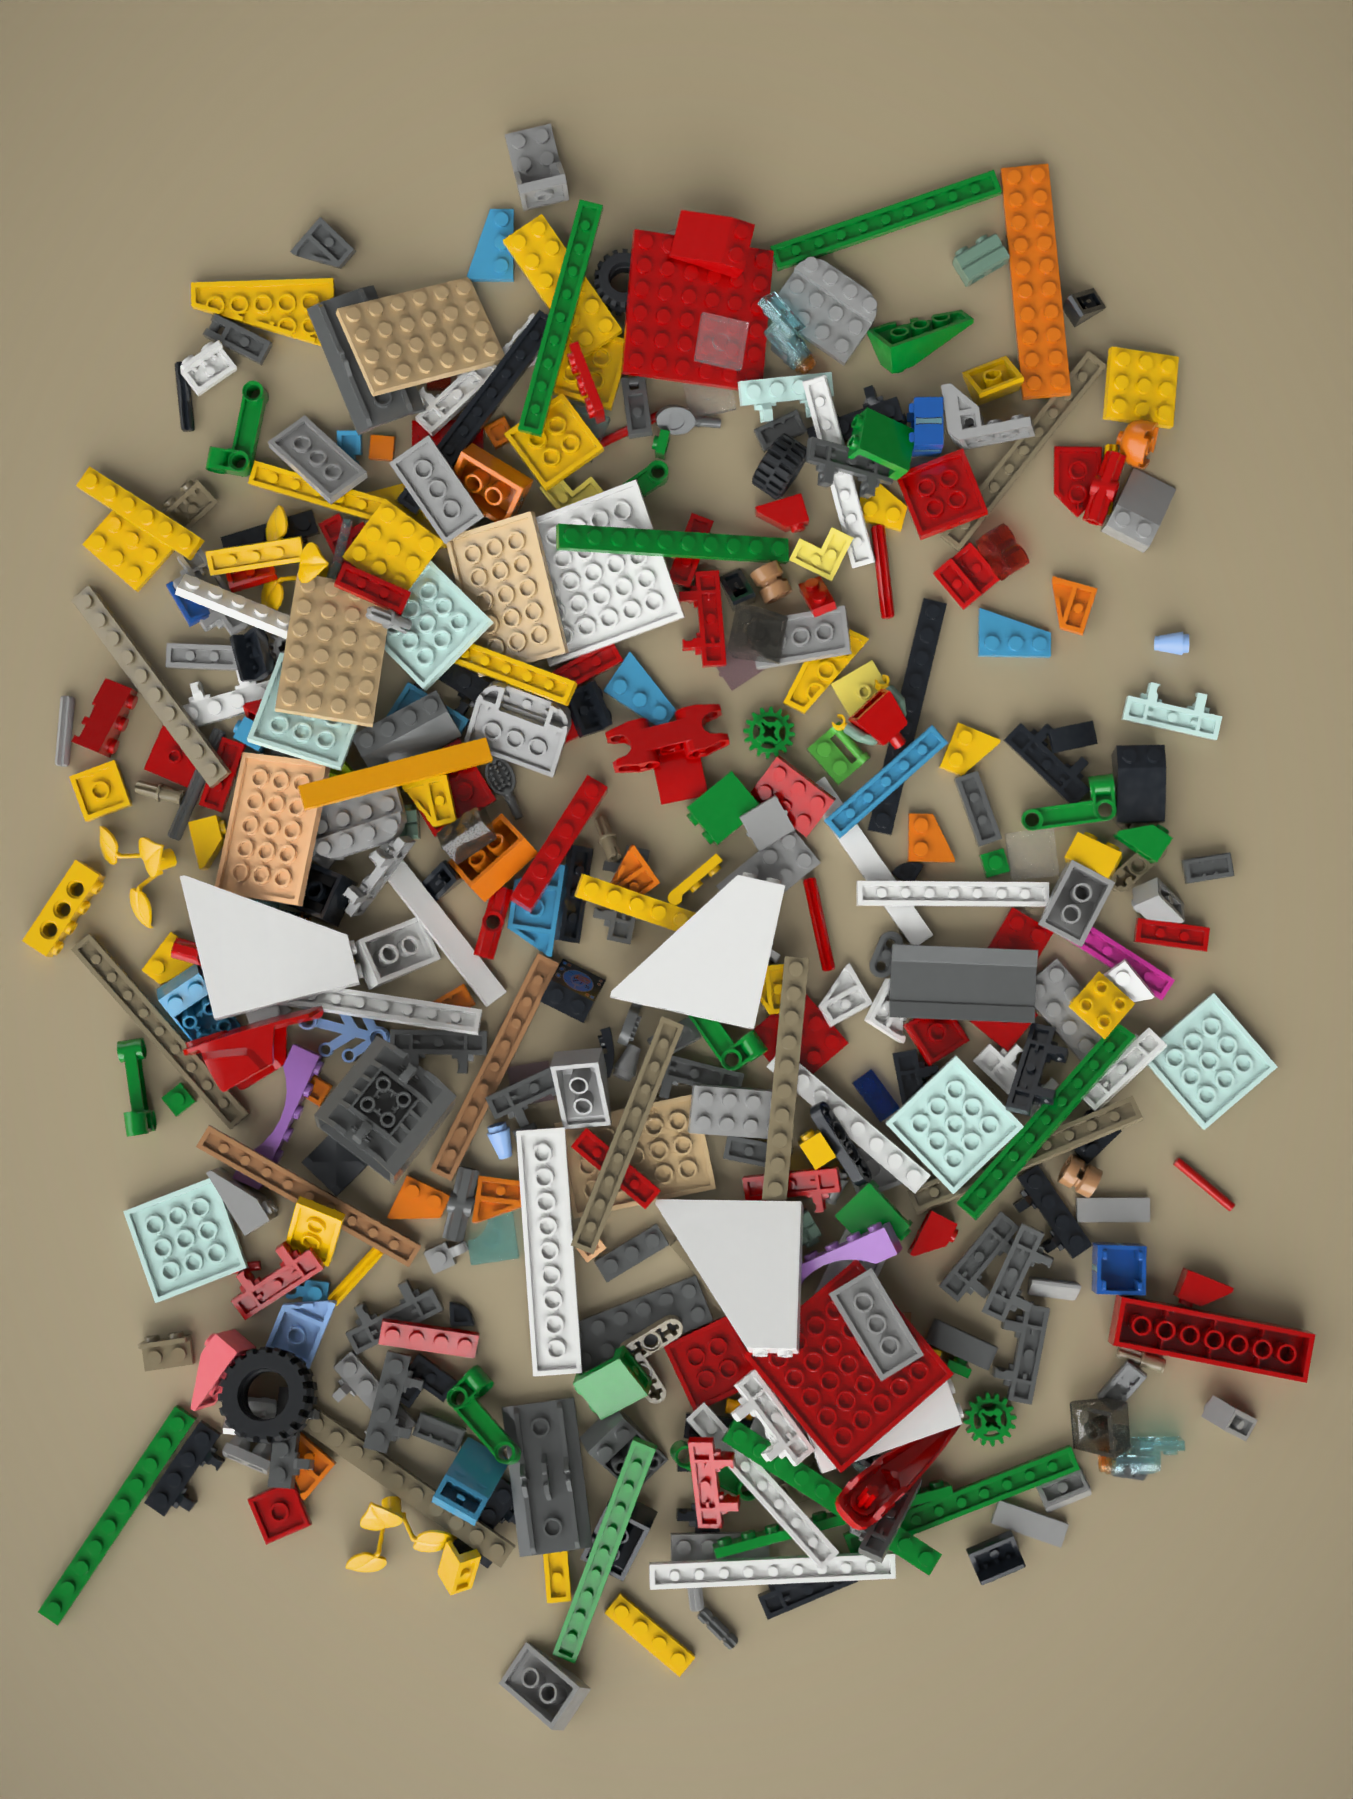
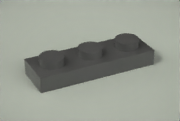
[954,771,1002,847]
[594,1223,669,1282]

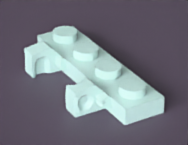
[738,372,834,423]
[1121,682,1222,740]

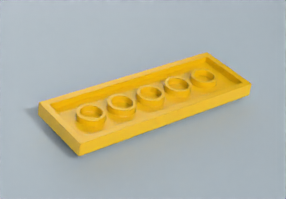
[503,214,623,358]

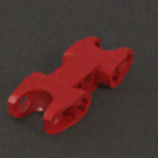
[605,704,730,773]

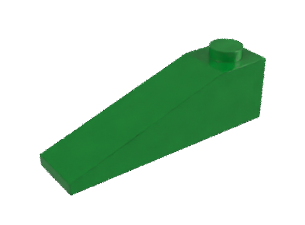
[867,310,974,374]

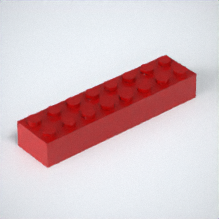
[1108,1295,1316,1383]

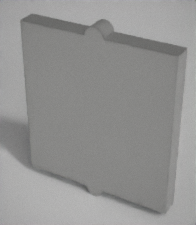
[739,795,795,851]

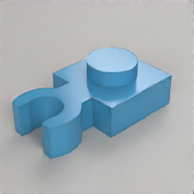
[337,431,363,465]
[286,1279,331,1302]

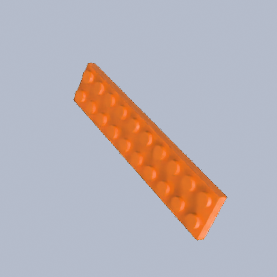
[1000,164,1071,400]

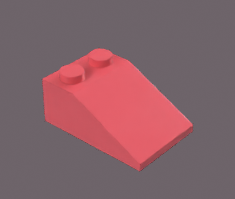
[191,1329,256,1411]

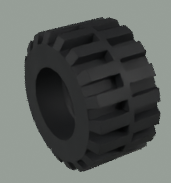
[594,249,631,316]
[752,433,807,500]

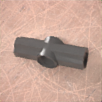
[442,1166,480,1242]

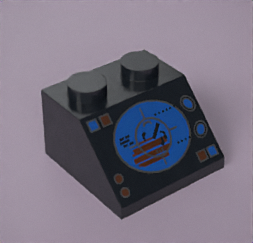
[540,959,606,1023]

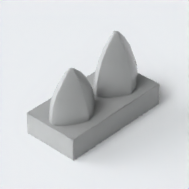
[222,1435,273,1475]

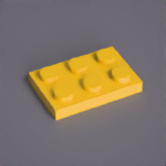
[286,1196,346,1267]

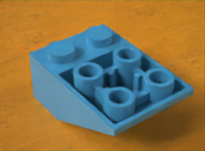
[156,964,241,1041]
[432,1437,508,1526]

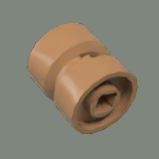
[750,560,793,605]
[1057,1154,1103,1198]

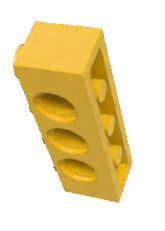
[22,860,105,957]

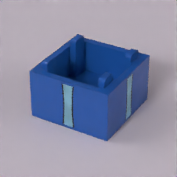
[906,397,944,457]
[1092,1242,1147,1296]

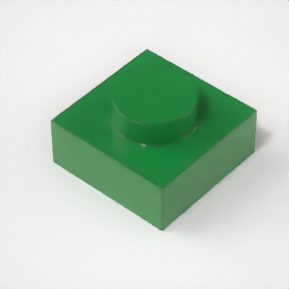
[652,429,670,460]
[979,848,1010,878]
[162,1083,197,1117]
[944,1355,972,1379]

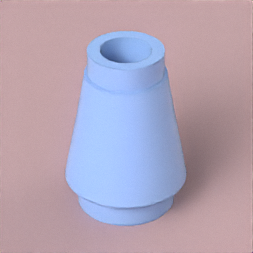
[1154,631,1189,655]
[487,1122,513,1159]

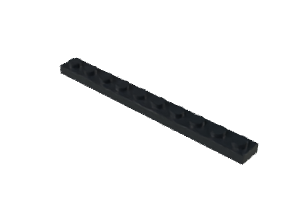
[397,309,548,516]
[867,598,947,836]

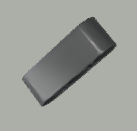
[925,1318,998,1371]

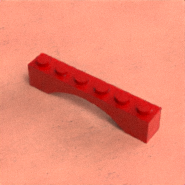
[510,775,608,913]

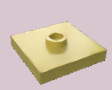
[831,660,885,717]

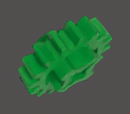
[743,706,795,760]
[963,1391,1017,1447]

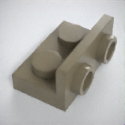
[161,479,218,530]
[138,1331,195,1372]

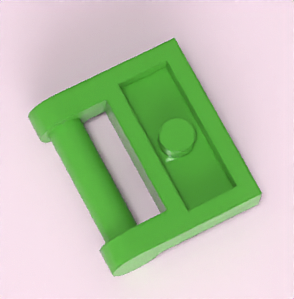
[807,721,871,786]

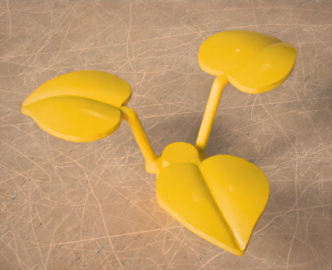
[261,505,329,610]
[99,826,177,928]
[345,1496,457,1572]

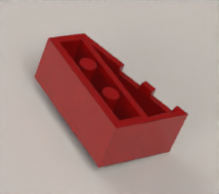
[71,678,138,758]

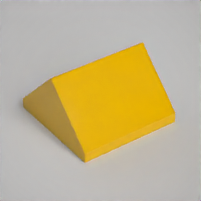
[962,356,1024,406]

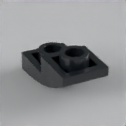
[1048,720,1098,754]
[598,1027,614,1078]

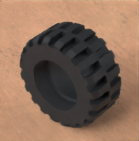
[218,1347,318,1444]

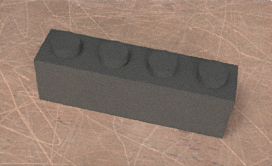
[353,690,462,768]

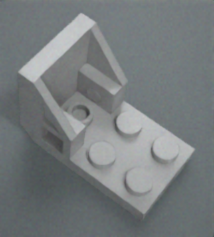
[505,123,569,211]
[941,383,1035,450]

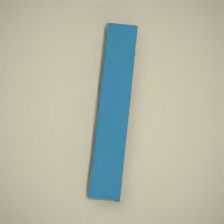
[824,725,948,839]

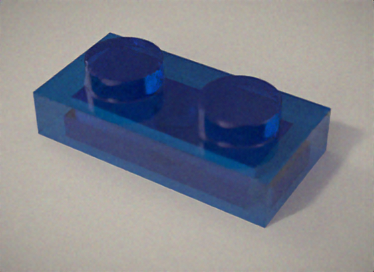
[852,1069,900,1122]

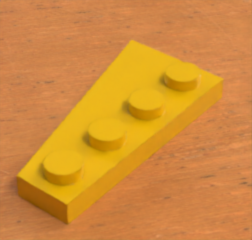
[783,629,869,714]

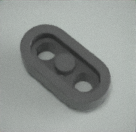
[869,931,903,978]

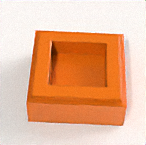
[484,416,511,450]
[369,435,395,462]
[304,1074,333,1107]

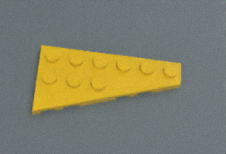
[191,278,335,347]

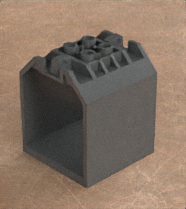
[314,1036,456,1185]

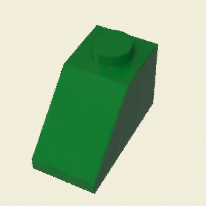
[1112,824,1173,864]

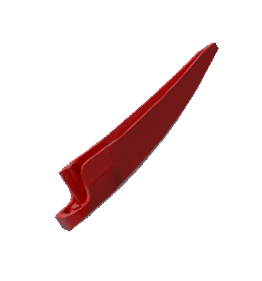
[835,1420,963,1530]

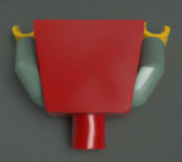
[832,674,908,749]

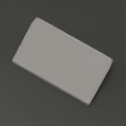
[1027,1276,1081,1300]
[1036,1467,1092,1513]

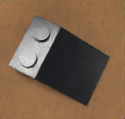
[1111,745,1167,823]
[285,863,358,927]
[580,1493,658,1581]

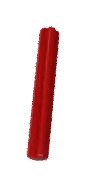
[871,525,895,619]
[803,877,835,972]

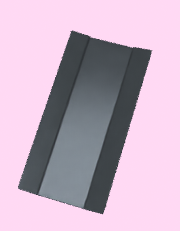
[307,285,426,436]
[889,944,1038,1023]
[502,1397,593,1557]

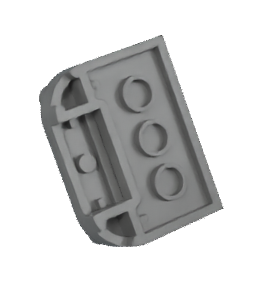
[769,257,877,366]
[464,681,571,778]
[314,786,407,860]

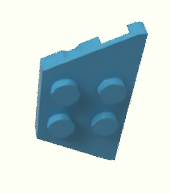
[507,865,565,957]

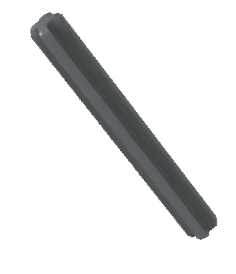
[168,728,226,841]

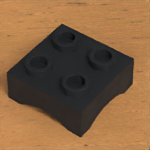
[301,1135,368,1197]

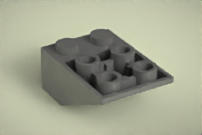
[579,1410,669,1484]

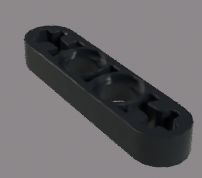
[810,1101,872,1186]

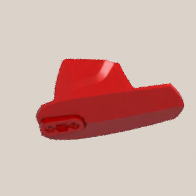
[183,1006,324,1092]

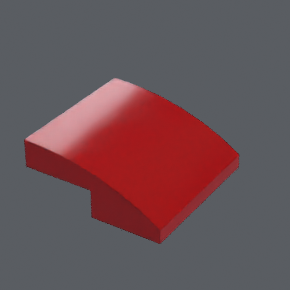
[933,542,1002,610]
[654,750,707,805]

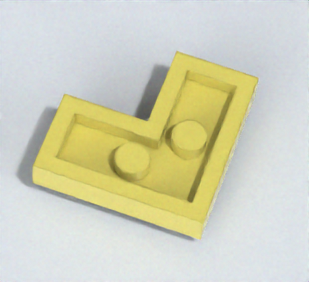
[539,477,604,510]
[789,527,854,581]

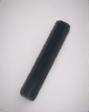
[174,361,195,432]

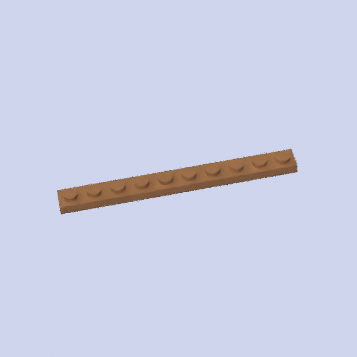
[430,953,560,1181]
[196,1125,421,1267]

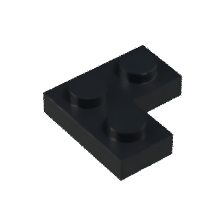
[400,1353,458,1408]

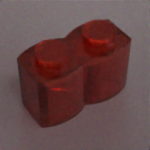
[976,523,1030,581]

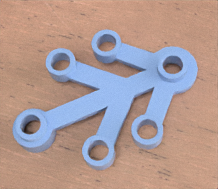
[298,1014,390,1063]

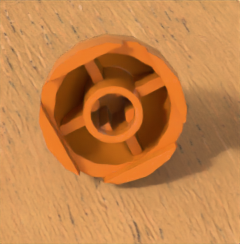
[1116,419,1159,470]

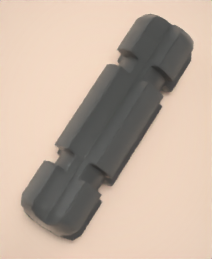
[697,1607,738,1650]

